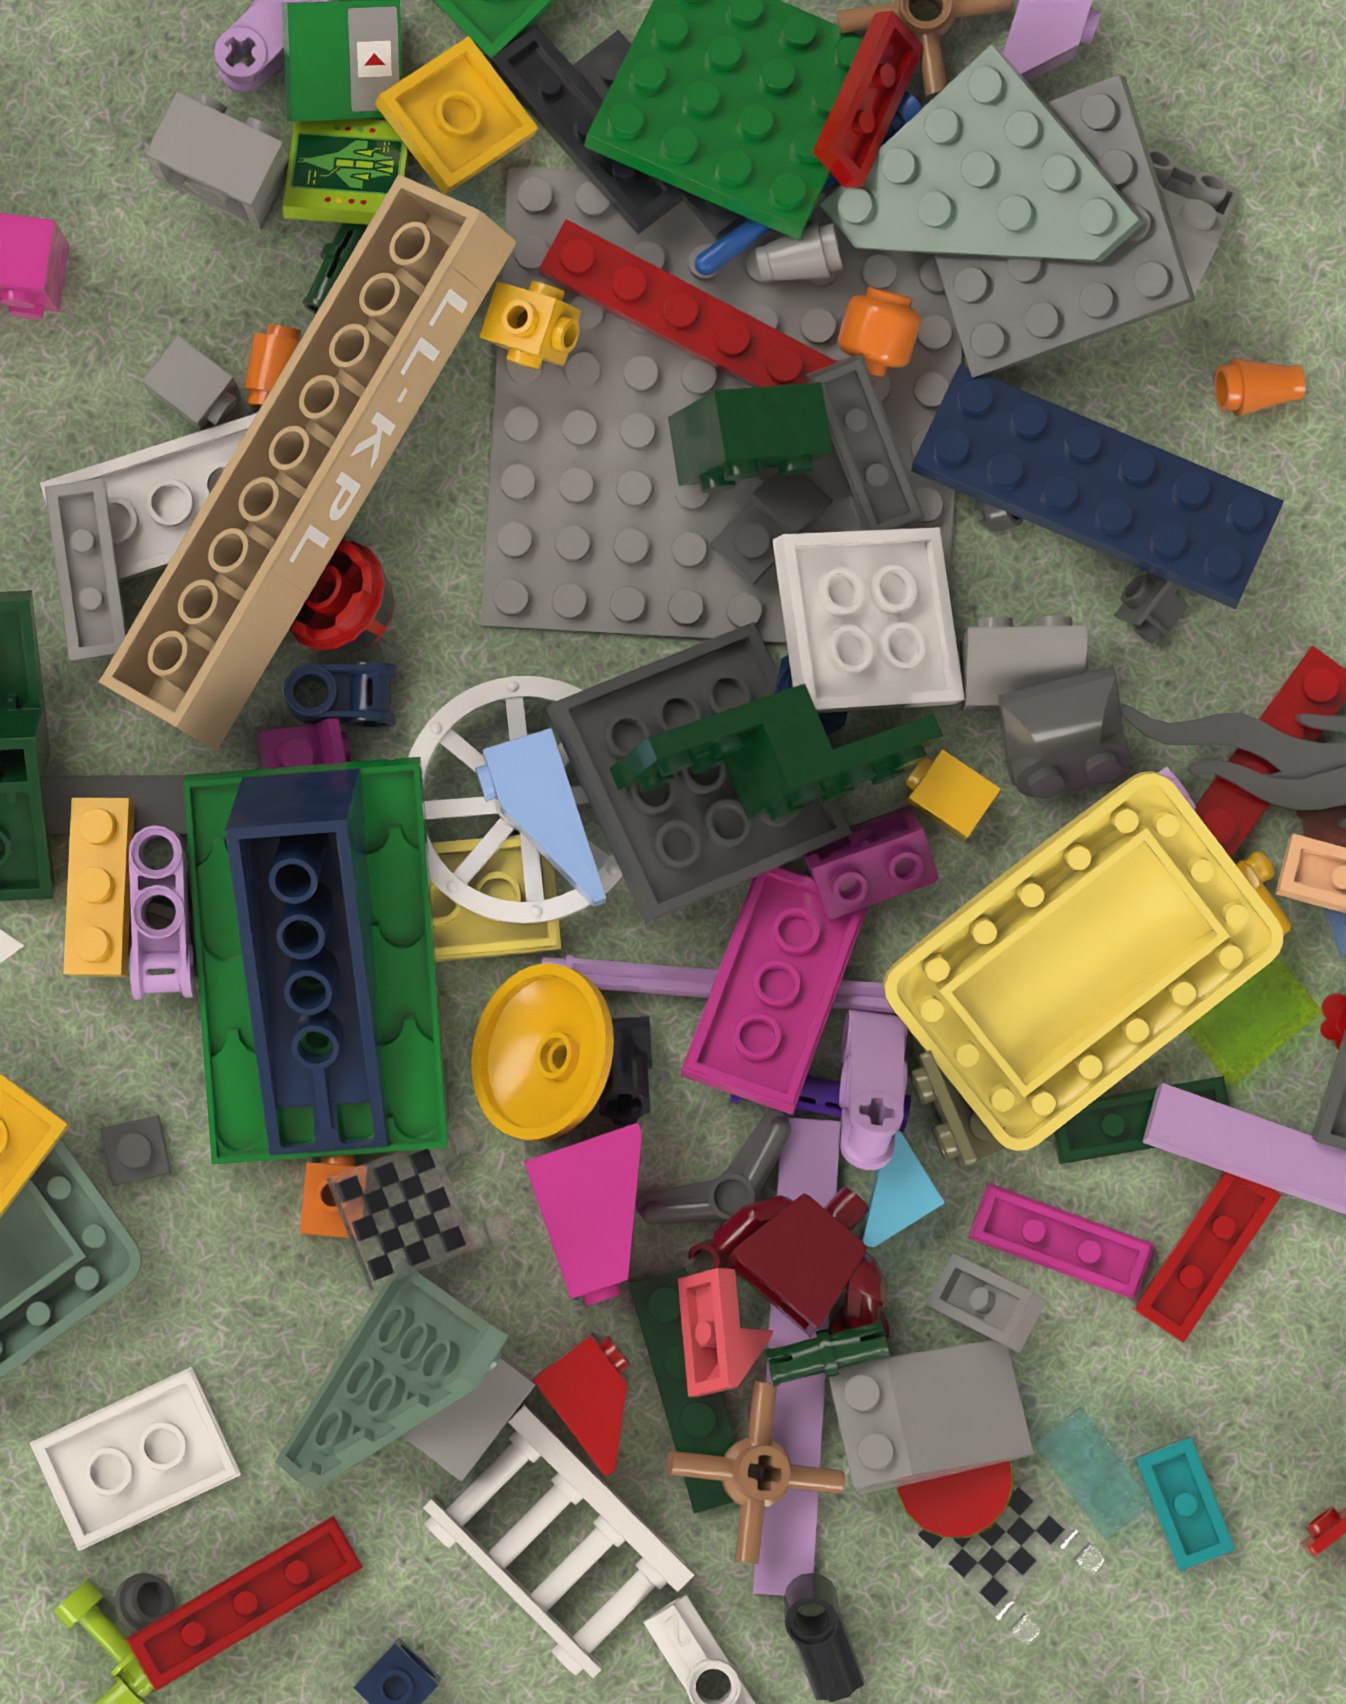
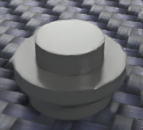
[115,1573,174,1632]

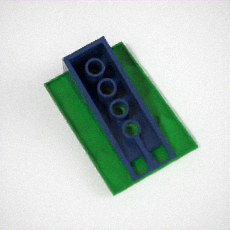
[184,757,449,1164]

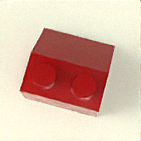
[533,1332,630,1477]

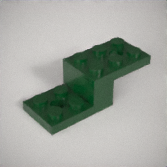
[0,590,55,901]
[609,683,943,821]

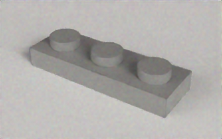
[45,478,127,663]

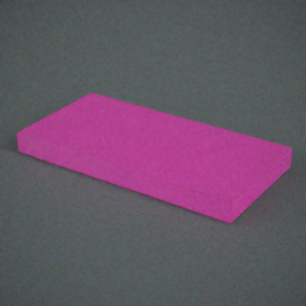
[681,866,869,1115]

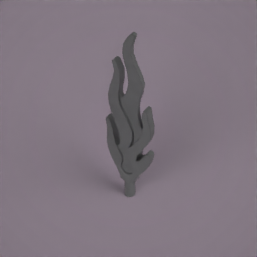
[1120,704,1346,830]

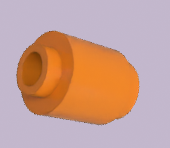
[244,324,302,408]

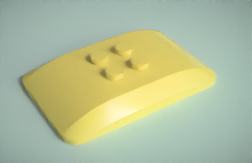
[883,771,1283,1151]

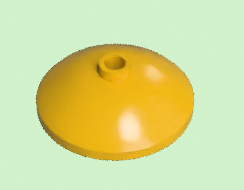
[471,963,614,1142]

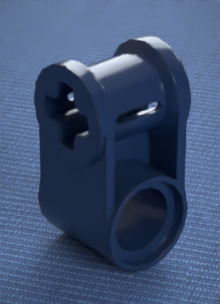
[284,662,397,727]

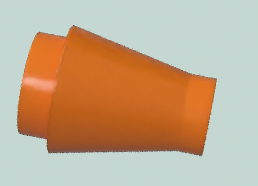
[1214,358,1305,417]

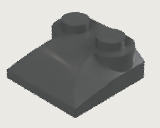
[998,666,1130,798]

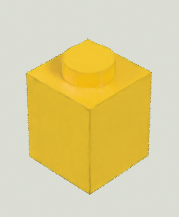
[905,749,1001,842]

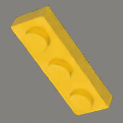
[63,798,135,977]

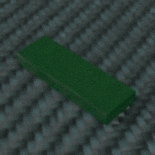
[1053,1076,1229,1164]

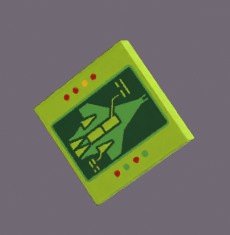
[283,119,409,225]

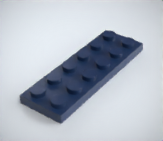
[911,364,1284,609]

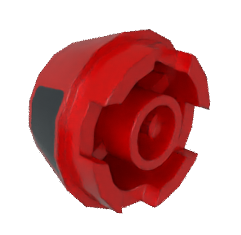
[289,539,395,651]

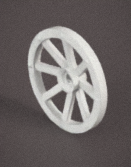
[408,676,623,924]

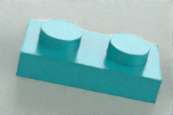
[1134,1436,1236,1571]

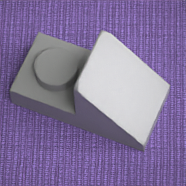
[926,1253,1047,1353]

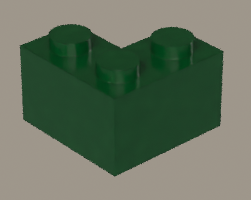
[668,382,833,493]

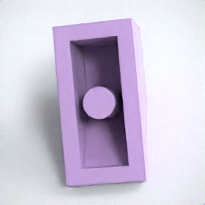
[1003,0,1101,82]

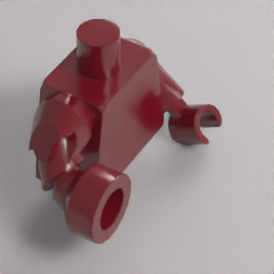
[688,1187,890,1363]

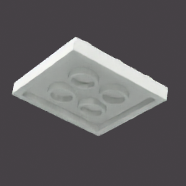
[773,527,965,713]

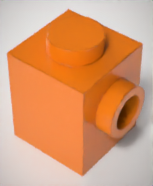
[300,1154,369,1239]

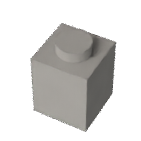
[142,335,238,431]

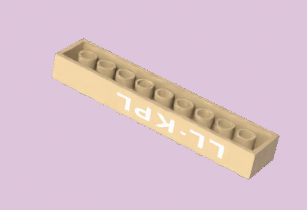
[98,174,517,751]

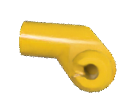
[1236,851,1293,936]

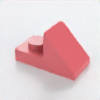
[677,1268,773,1397]

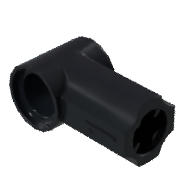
[597,1016,652,1125]
[784,1573,865,1702]

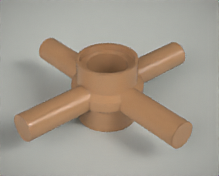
[837,0,1012,99]

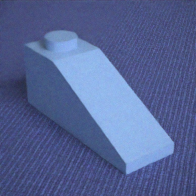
[475,728,606,907]

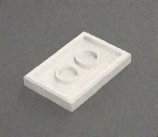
[30,1366,242,1551]

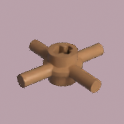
[667,1381,845,1564]

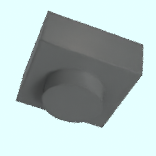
[100,1115,172,1186]

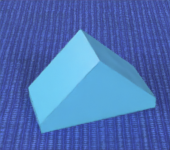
[861,1131,945,1248]

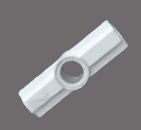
[643,1593,756,1704]

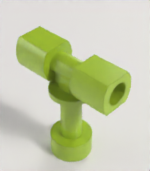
[53,1579,153,1704]

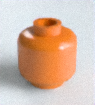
[837,286,921,377]

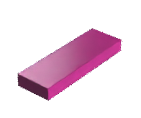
[967,1183,1155,1300]

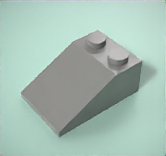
[829,1340,1034,1496]

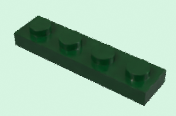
[629,1268,736,1514]

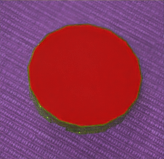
[896,1461,1015,1540]

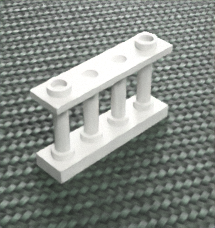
[423,1403,694,1678]

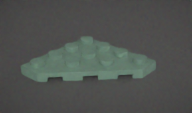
[820,44,1145,262]
[275,1259,509,1490]

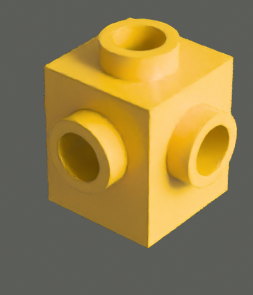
[479,281,582,370]

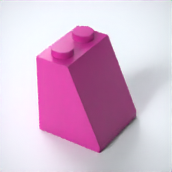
[524,1123,642,1306]

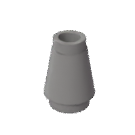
[755,221,845,282]

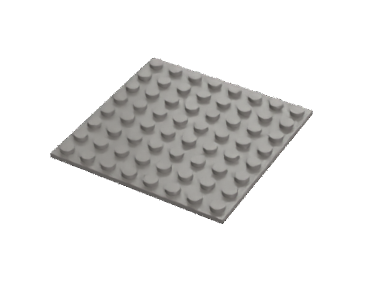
[480,167,962,644]

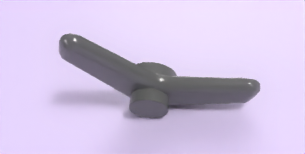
[636,1109,791,1225]

